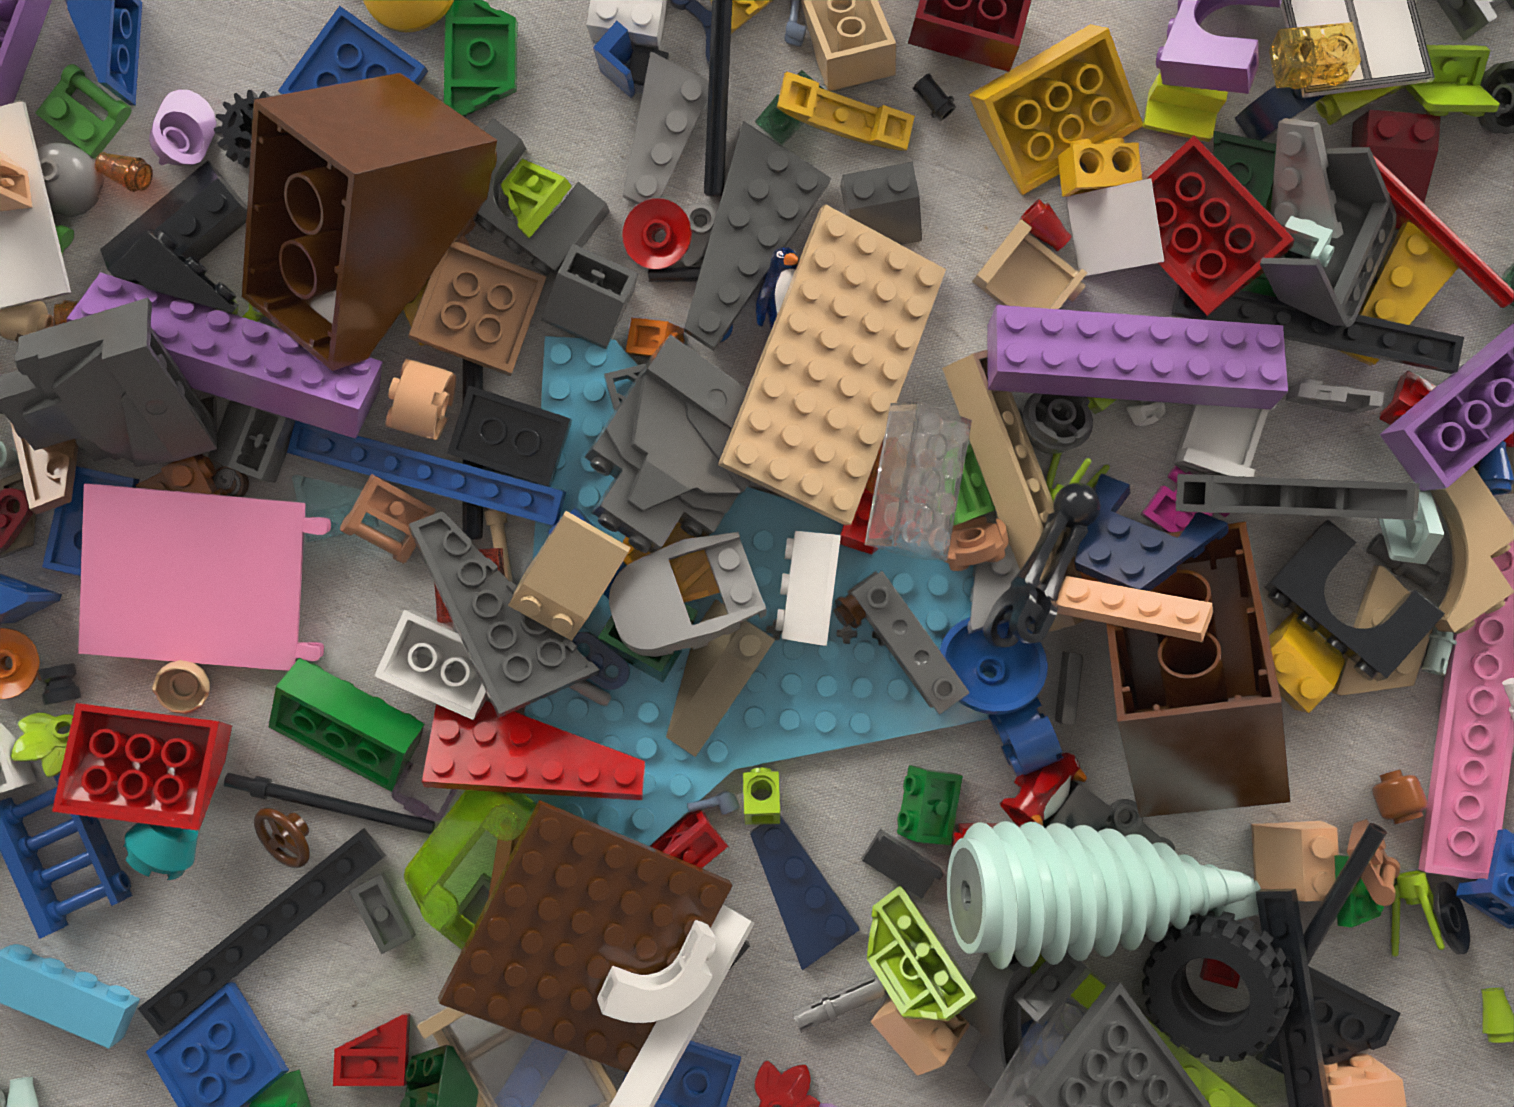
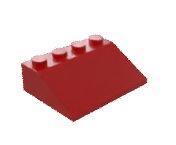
[1147,136,1294,316]
[52,703,233,831]

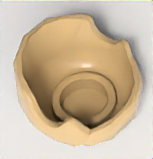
[152,660,210,714]

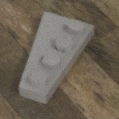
[623,52,709,205]

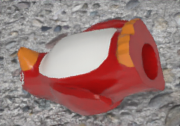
[999,752,1087,827]

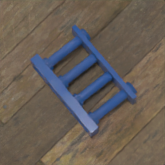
[0,773,133,939]

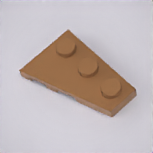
[10,422,79,515]

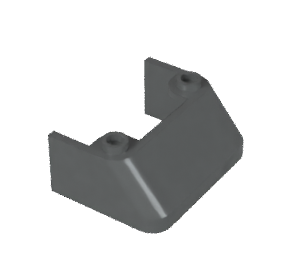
[1260,147,1396,327]

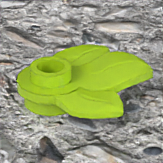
[11,713,73,778]

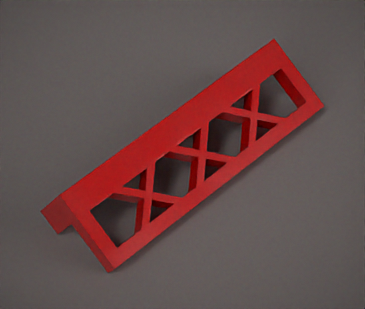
[650,810,729,868]

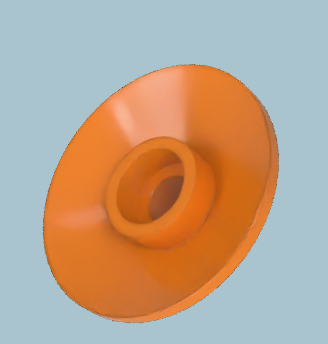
[0,628,40,699]

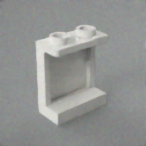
[1174,404,1276,477]

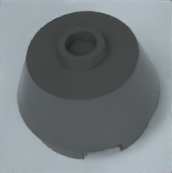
[1023,393,1093,454]

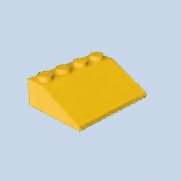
[968,24,1143,195]

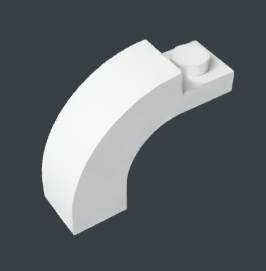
[597,920,716,1023]

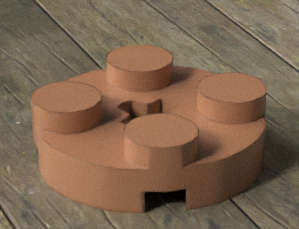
[935,516,1009,571]

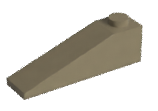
[666,599,775,757]

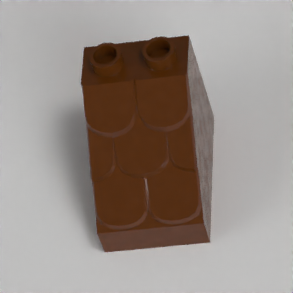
[241,73,497,371]
[1102,521,1291,818]

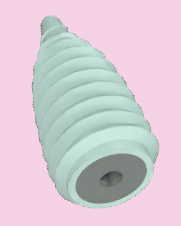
[947,821,1252,970]

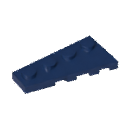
[750,814,860,970]

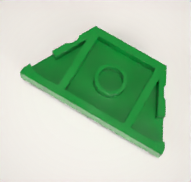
[444,0,518,117]

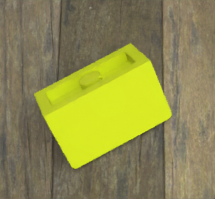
[1143,73,1228,142]

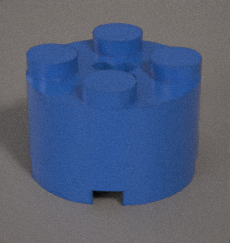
[988,697,1064,777]

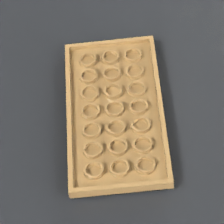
[718,204,946,526]

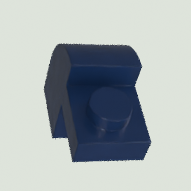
[1235,72,1325,141]

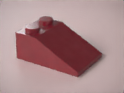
[1351,110,1441,230]

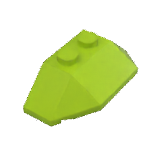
[867,885,978,1021]

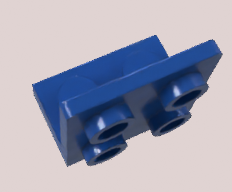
[1456,829,1514,929]

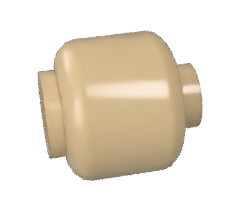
[0,301,53,341]

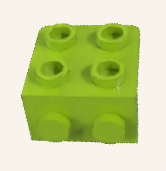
[1405,45,1500,117]

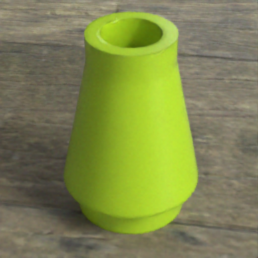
[1481,987,1514,1043]

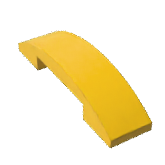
[777,71,915,151]

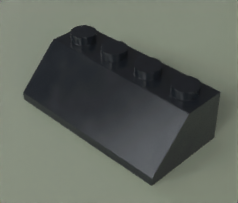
[100,160,247,286]

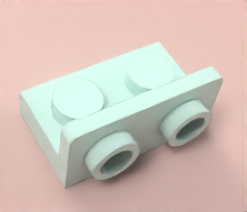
[1379,482,1444,565]

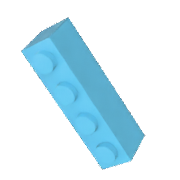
[0,944,140,1049]

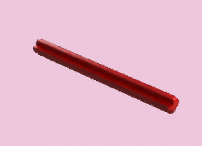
[1373,155,1514,308]

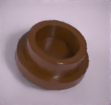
[834,594,866,629]

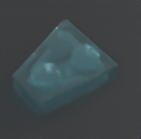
[292,475,379,543]

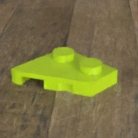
[501,158,572,238]

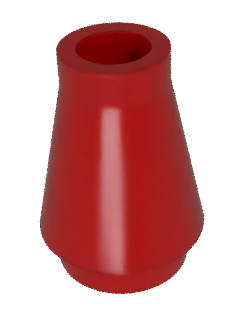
[1019,199,1072,251]

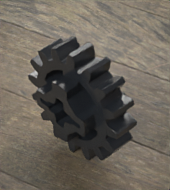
[214,90,271,169]

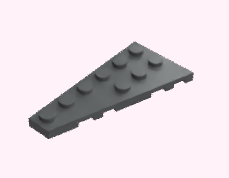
[409,511,600,718]

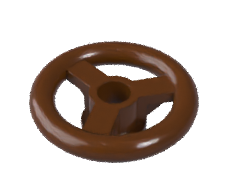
[254,808,310,868]

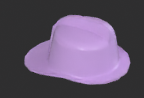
[149,89,216,165]

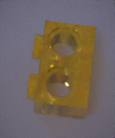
[1269,22,1361,89]

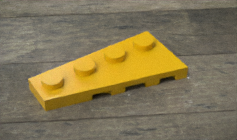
[1338,222,1459,366]

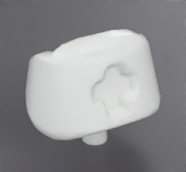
[1126,401,1166,427]

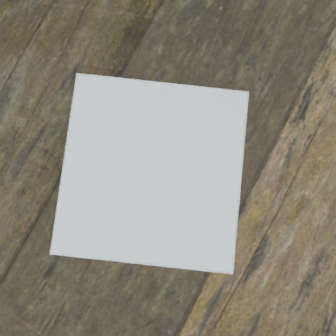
[1066,178,1164,276]

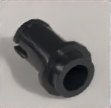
[912,73,956,121]

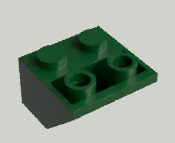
[400,1045,479,1107]

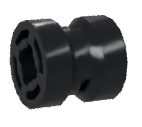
[37,663,82,705]

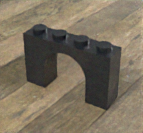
[1264,519,1445,681]

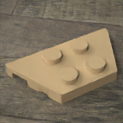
[1331,565,1433,696]

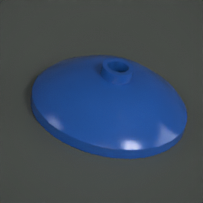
[940,617,1048,715]

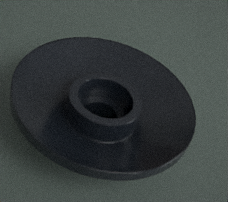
[1433,882,1470,955]

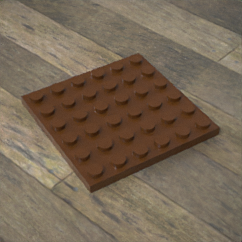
[438,800,733,1072]

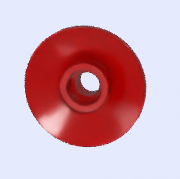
[622,198,692,270]

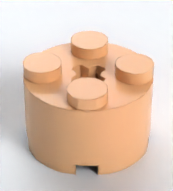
[386,359,456,440]

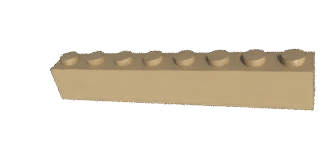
[942,350,1086,632]

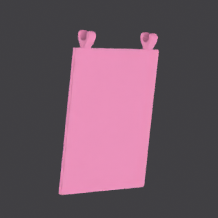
[78,483,331,671]

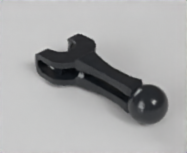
[983,483,1100,648]

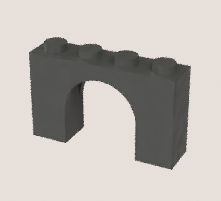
[474,118,610,276]

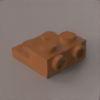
[136,454,228,496]

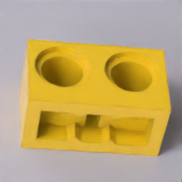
[1058,138,1142,197]

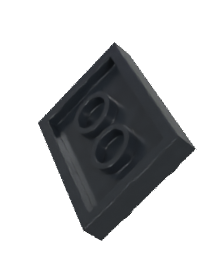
[447,386,573,487]

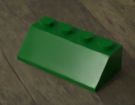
[268,658,425,792]

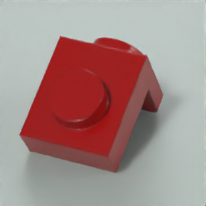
[1379,370,1437,425]

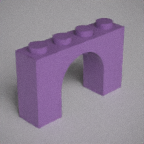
[1156,0,1282,94]

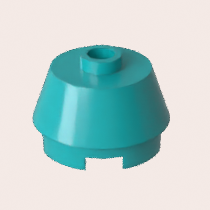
[123,823,198,880]

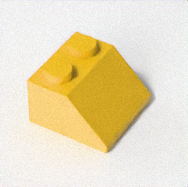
[1269,612,1345,713]

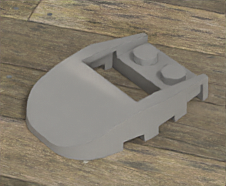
[609,532,766,657]

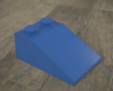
[65,0,142,105]

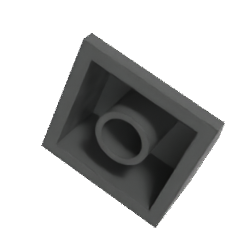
[840,162,922,245]

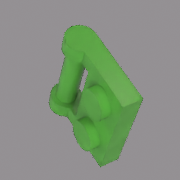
[35,64,132,159]

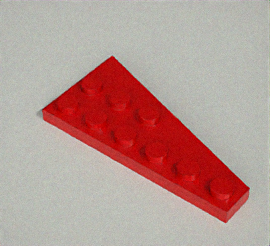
[422,701,646,801]

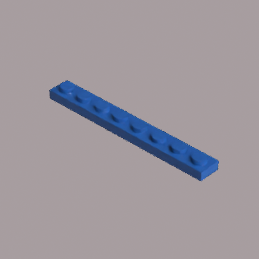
[287,420,567,526]

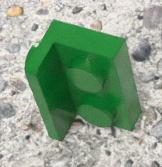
[897,765,963,845]

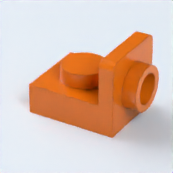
[625,318,685,357]

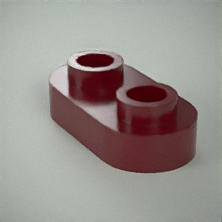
[0,488,33,553]

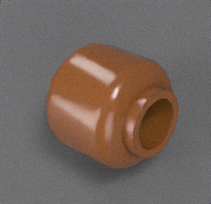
[1372,769,1428,825]

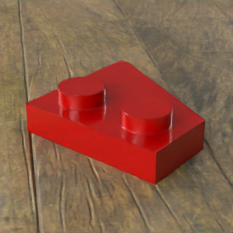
[333,1013,410,1086]

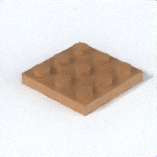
[408,241,547,376]

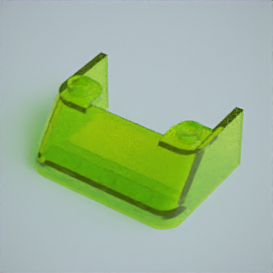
[404,790,537,950]

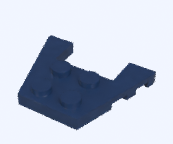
[1074,473,1228,591]

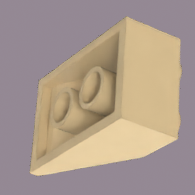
[801,0,896,91]
[508,511,631,641]

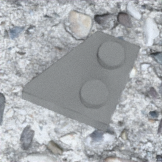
[1286,379,1384,414]
[967,545,1020,634]

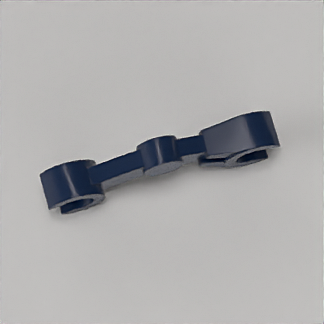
[670,0,712,65]

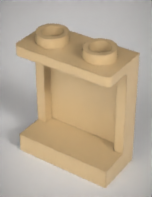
[972,219,1087,309]

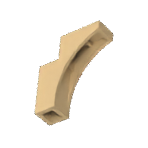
[1430,466,1514,634]

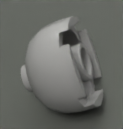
[37,142,104,217]

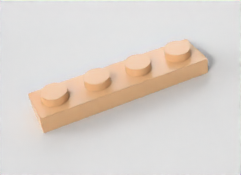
[1056,576,1213,642]

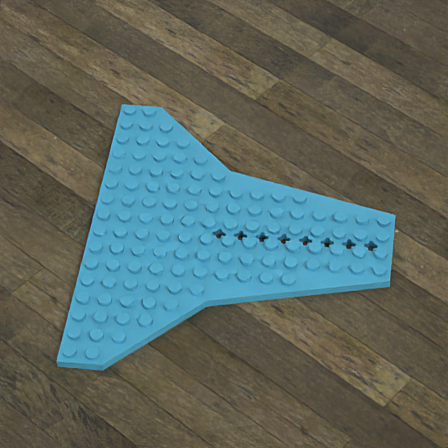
[519,336,995,846]

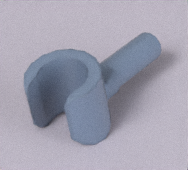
[785,0,807,47]
[687,791,739,815]

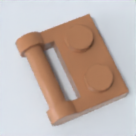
[340,474,436,564]
[1346,819,1401,906]

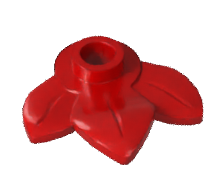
[754,1061,820,1107]

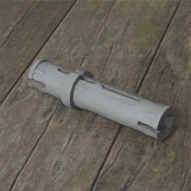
[792,975,888,1033]

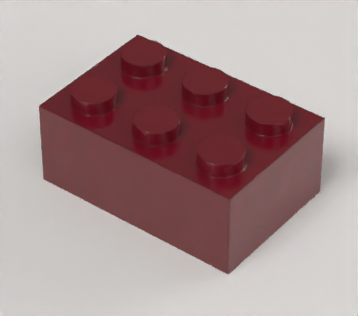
[908,0,1032,72]

